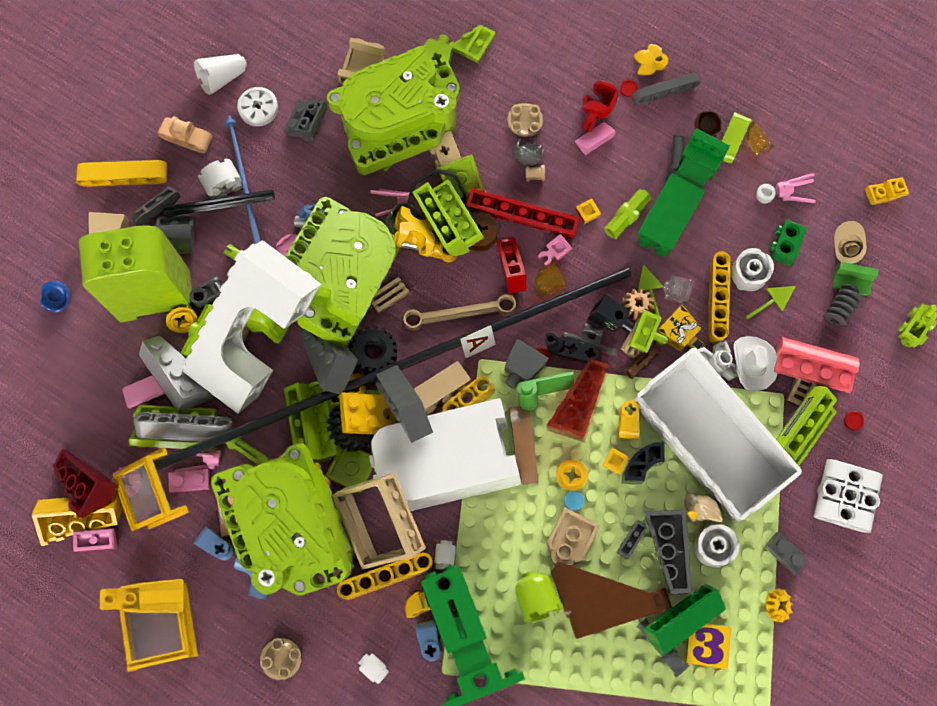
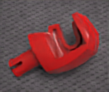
[581,80,619,132]

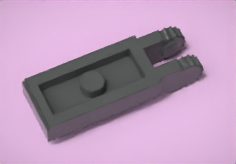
[131,186,181,226]

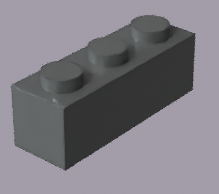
[616,520,648,560]

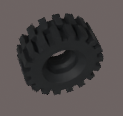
[349,326,397,375]
[327,405,374,452]

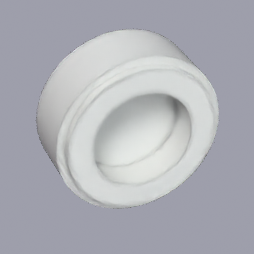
[756,184,776,203]

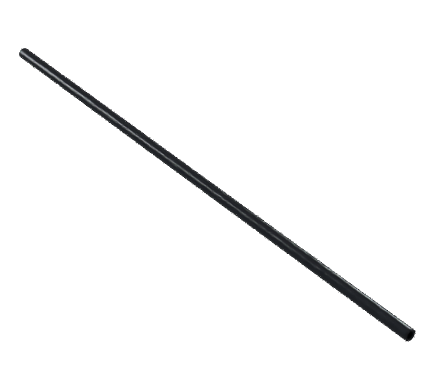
[142,267,631,475]

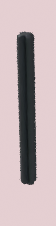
[164,189,275,217]

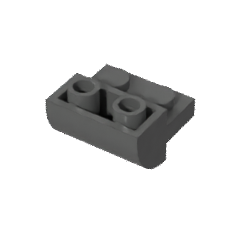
[284,99,328,142]
[153,215,196,254]

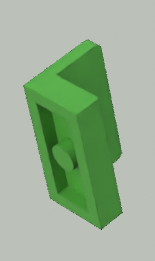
[832,262,878,296]

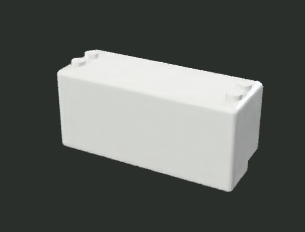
[634,348,802,523]

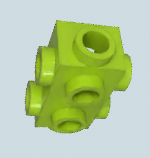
[898,303,937,347]

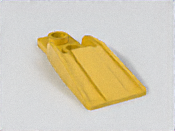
[100,579,184,613]

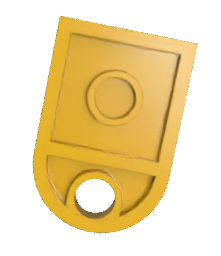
[339,392,396,435]

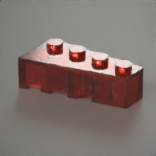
[546,359,609,443]

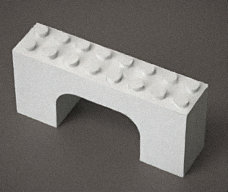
[182,240,321,414]

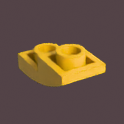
[865,177,910,205]

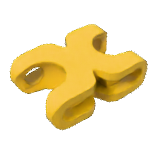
[393,206,435,257]

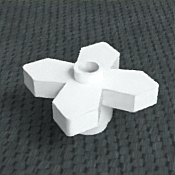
[697,341,738,381]

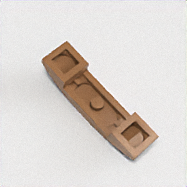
[509,406,538,485]

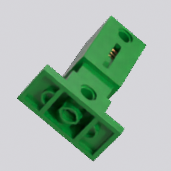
[636,128,730,257]
[421,564,526,706]

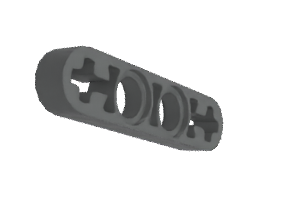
[632,73,701,105]

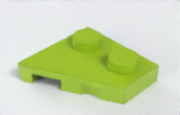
[449,25,496,64]

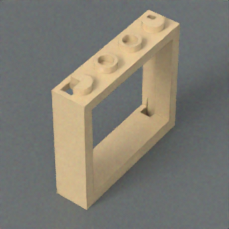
[332,472,426,570]

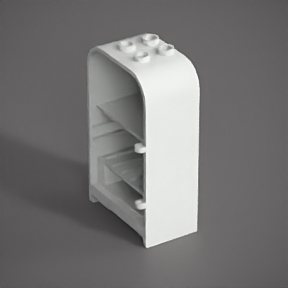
[369,398,521,511]

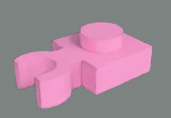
[538,234,573,267]

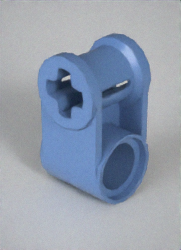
[193,526,234,560]
[415,619,441,661]

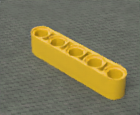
[76,160,167,187]
[708,251,730,345]
[337,552,433,600]

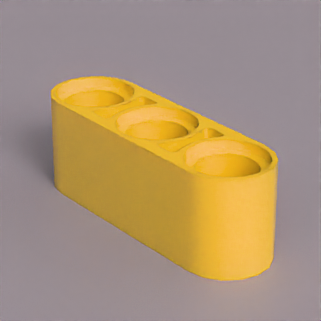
[443,377,495,412]

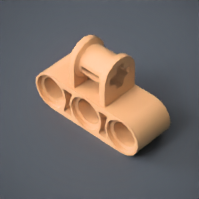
[157,116,213,154]

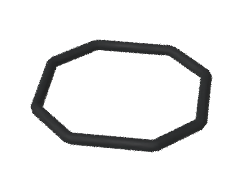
[408,169,468,220]

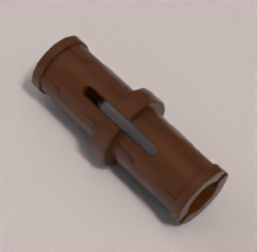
[624,346,659,379]

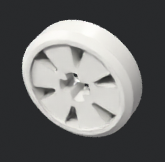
[237,87,278,126]

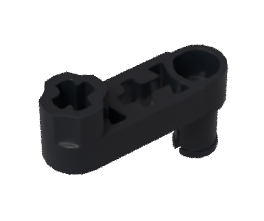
[544,333,602,367]

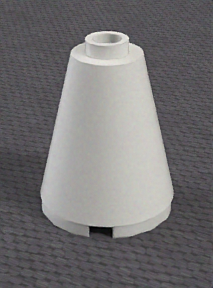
[194,54,247,95]

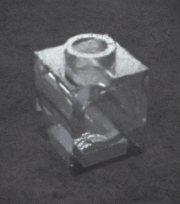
[663,275,694,304]

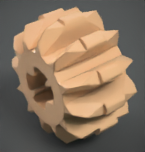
[622,289,654,321]

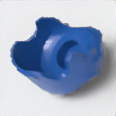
[40,280,71,313]

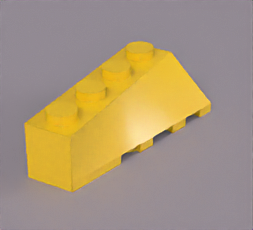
[32,494,122,546]

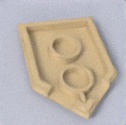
[547,507,600,566]

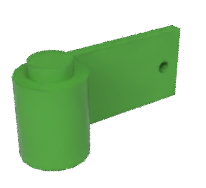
[518,371,574,410]

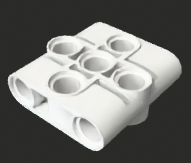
[813,459,883,533]

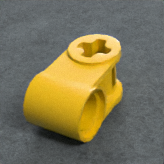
[618,400,640,439]

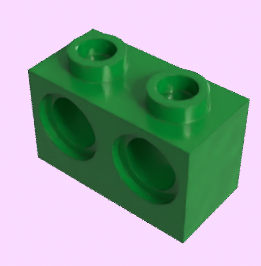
[769,220,807,266]

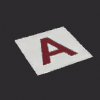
[460,325,496,358]

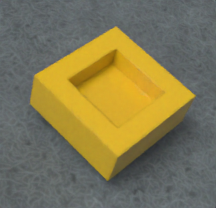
[575,198,601,224]
[602,447,629,475]

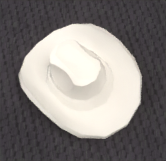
[734,336,778,391]

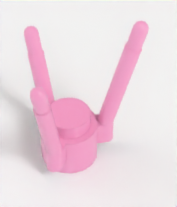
[776,173,816,203]
[370,189,412,217]
[174,448,221,472]

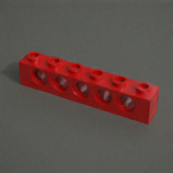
[466,188,580,239]

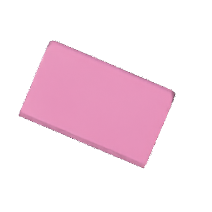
[575,122,616,155]
[122,375,165,408]
[73,528,118,552]

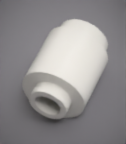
[434,540,456,570]
[358,653,389,684]

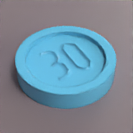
[564,491,584,511]

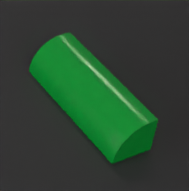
[644,584,726,655]

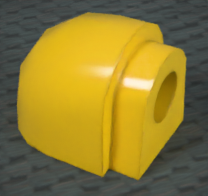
[405,592,431,618]

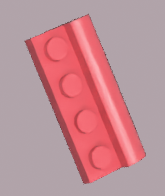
[774,337,859,393]

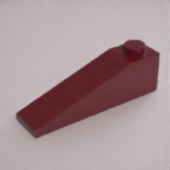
[53,449,119,518]

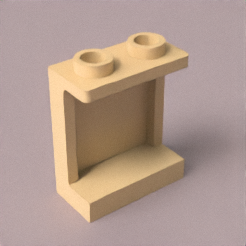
[337,38,385,84]

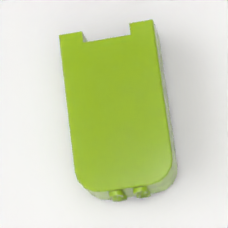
[79,226,194,322]

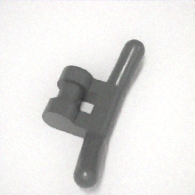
[562,323,617,355]

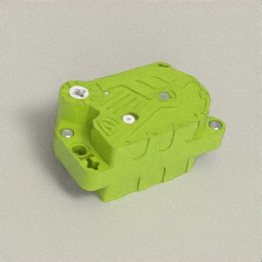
[327,46,460,175]
[285,197,401,348]
[211,443,352,596]

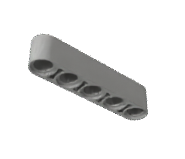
[134,412,232,443]

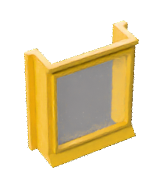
[112,447,189,531]
[119,583,198,672]

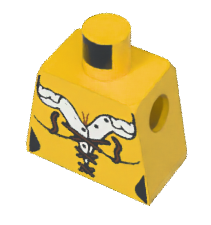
[657,305,704,351]

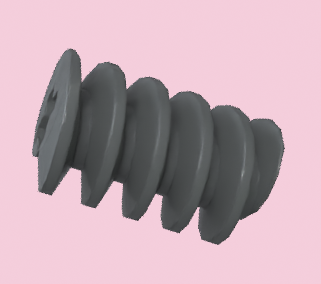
[823,284,862,326]

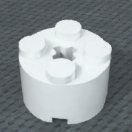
[198,159,243,199]
[731,248,774,291]
[694,524,739,567]

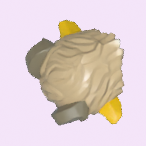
[684,494,723,524]

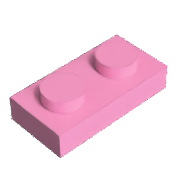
[168,469,210,493]

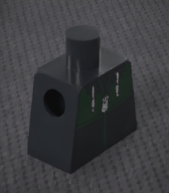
[588,295,635,333]

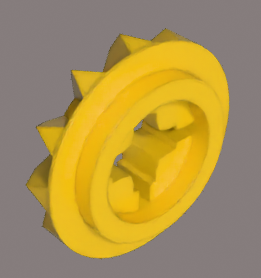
[165,306,197,333]
[556,459,588,491]
[765,589,793,622]

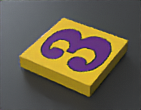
[685,624,731,670]

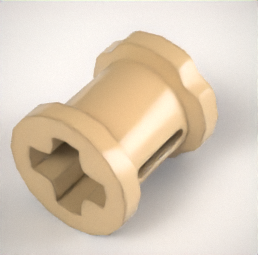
[525,165,545,182]

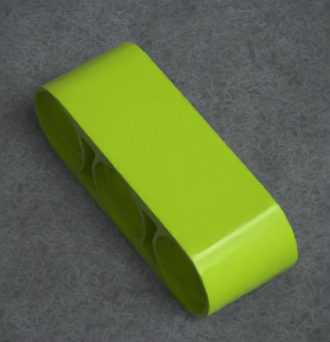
[722,112,751,164]

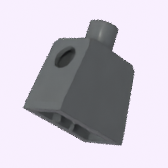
[504,339,548,389]

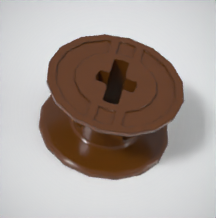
[469,211,498,253]

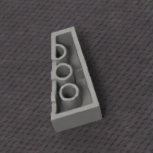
[139,335,214,413]

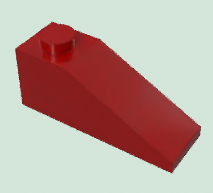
[496,237,527,294]

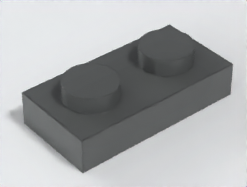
[765,532,808,575]

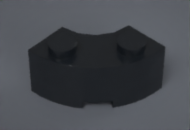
[621,442,665,485]

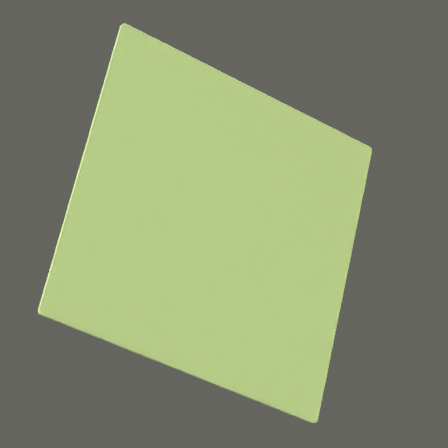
[442,359,784,706]

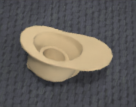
[834,221,867,264]

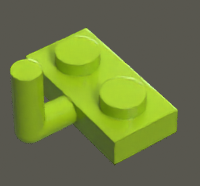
[628,310,668,353]

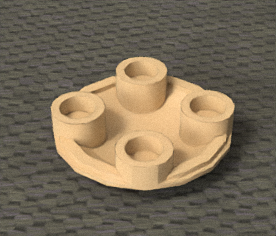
[507,103,543,137]
[260,638,301,680]

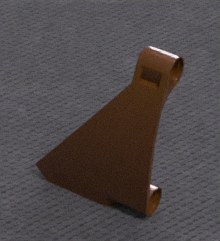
[551,561,672,639]

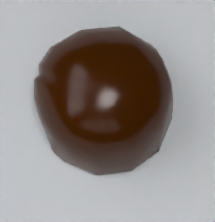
[694,110,722,137]

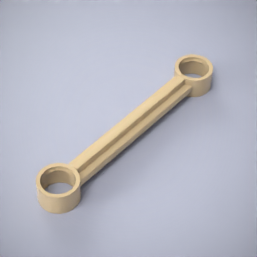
[403,294,516,331]

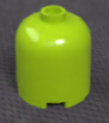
[515,571,563,624]

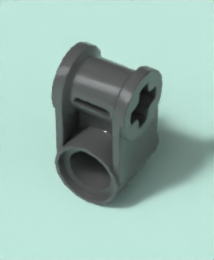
[190,277,222,309]

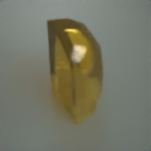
[746,121,775,155]
[534,264,567,295]

